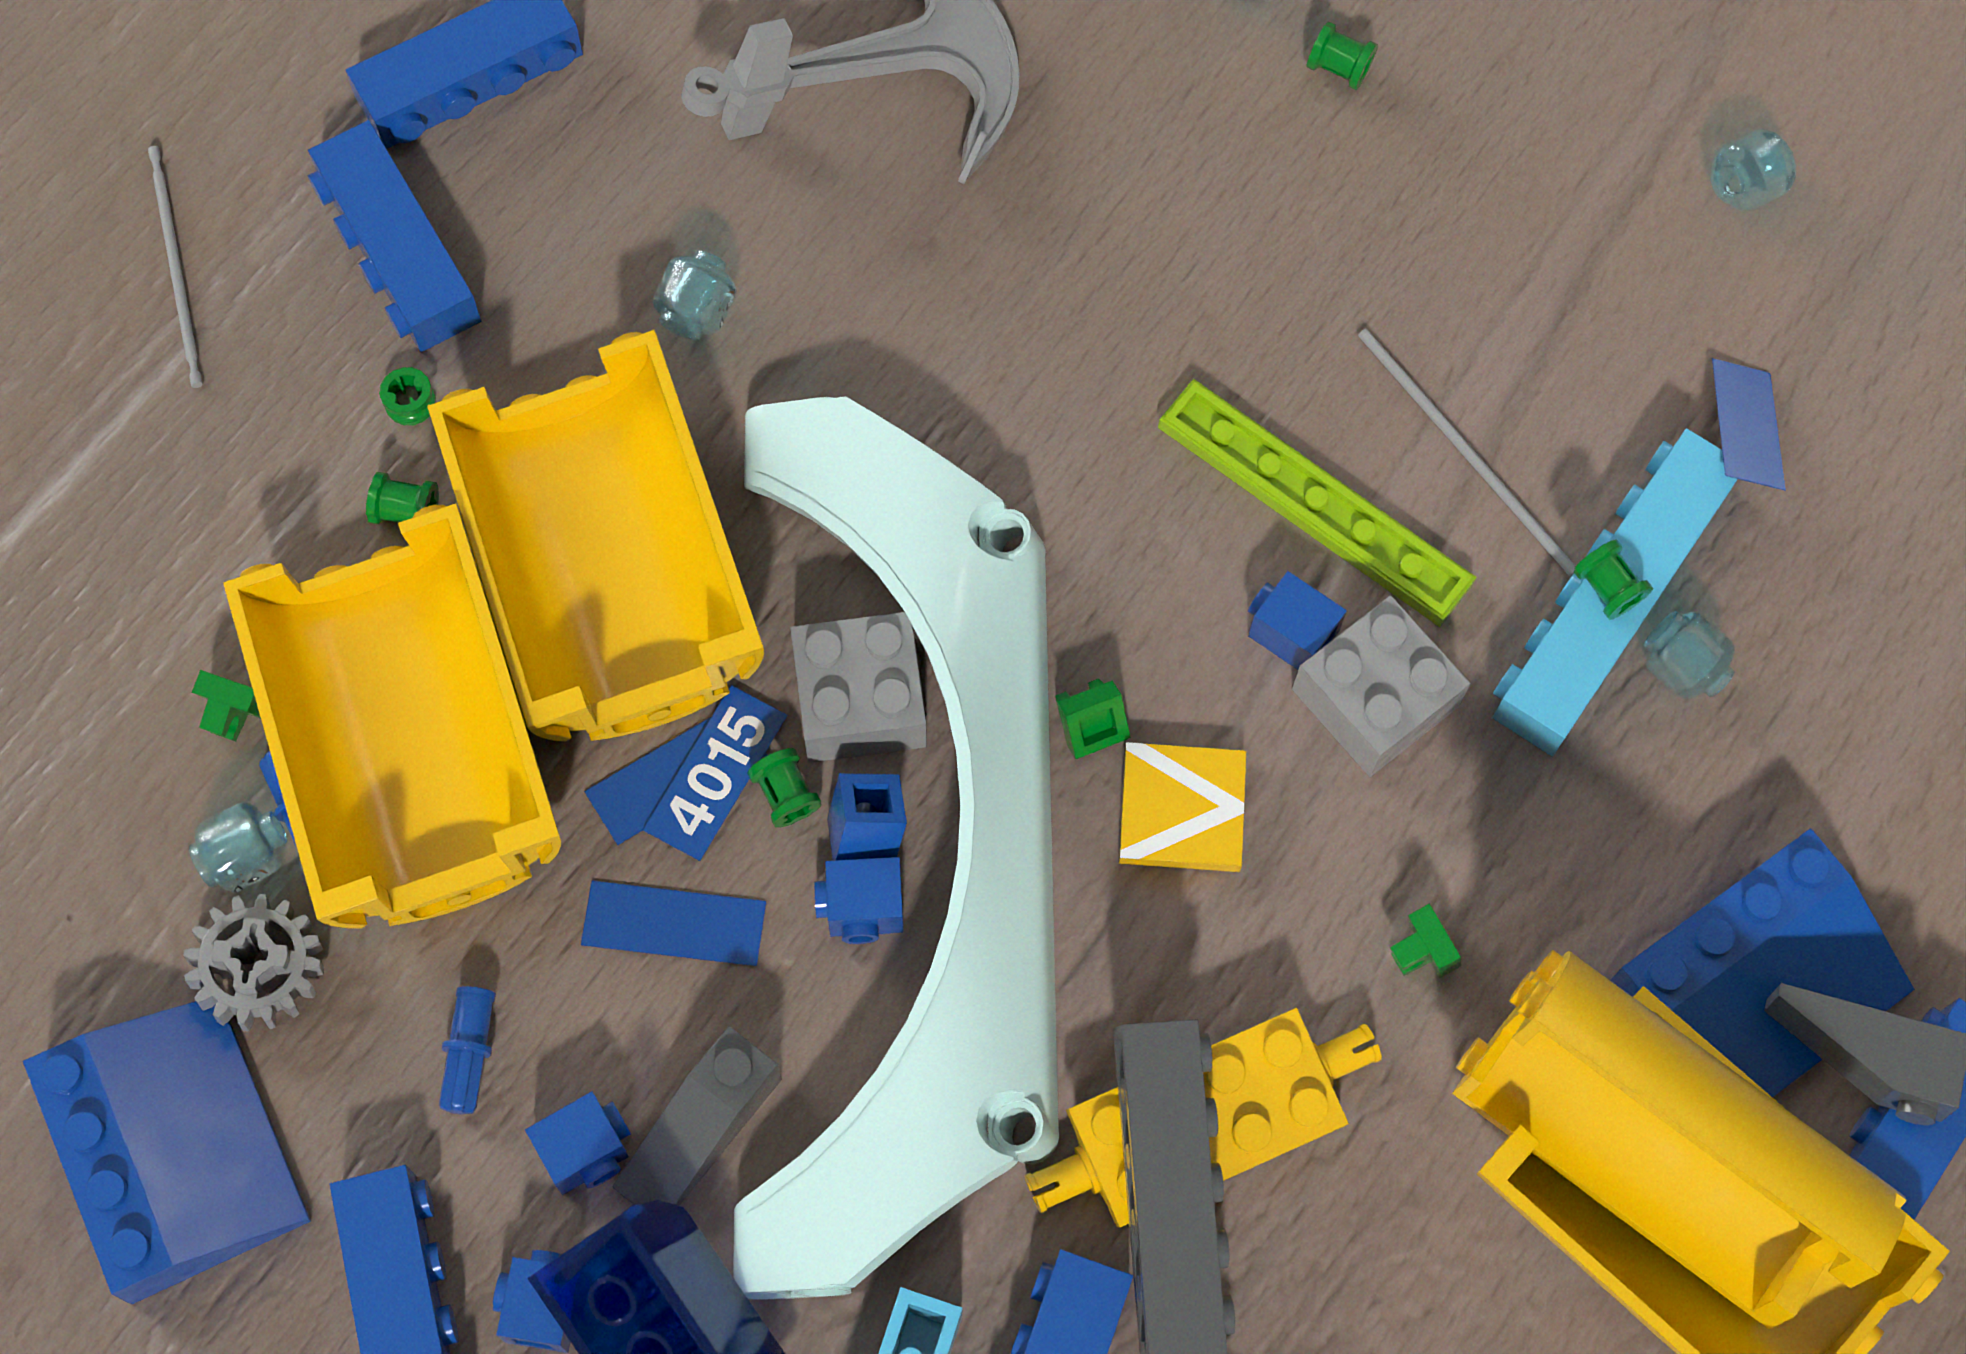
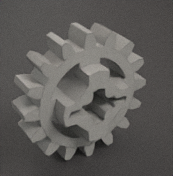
[183,894,324,1032]

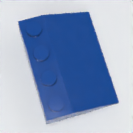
[1610,828,1915,1098]
[23,1001,311,1305]

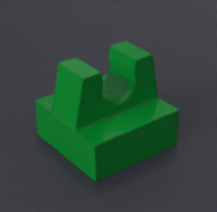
[192,670,261,742]
[1055,678,1131,759]
[1390,903,1461,978]

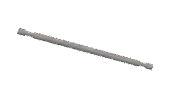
[148,146,203,388]

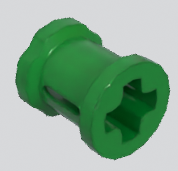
[1306,21,1378,90]
[366,472,439,524]
[1574,539,1653,620]
[747,748,822,828]

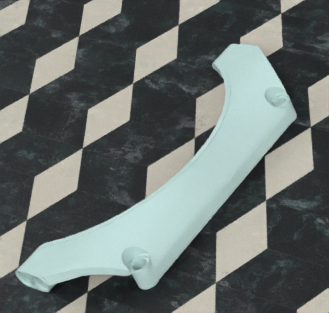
[733,396,1059,1300]

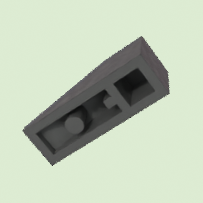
[1764,983,1966,1125]
[612,1026,782,1227]

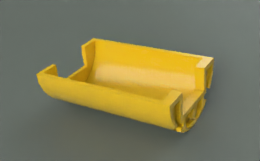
[427,329,764,742]
[223,503,561,929]
[1452,950,1907,1329]
[1476,986,1950,1354]

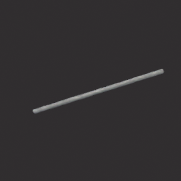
[1358,329,1576,577]

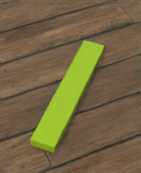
[1158,379,1477,627]

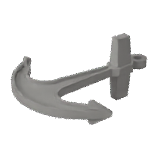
[681,0,1019,184]

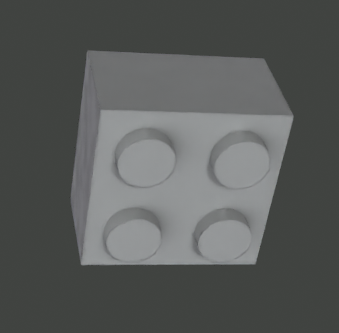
[1292,595,1471,777]
[790,612,927,763]

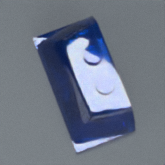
[527,1200,785,1354]

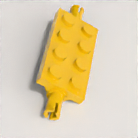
[1024,1008,1382,1228]

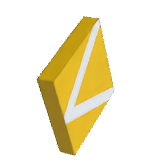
[1119,742,1246,872]

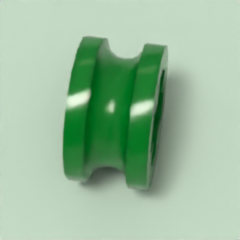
[379,367,436,425]

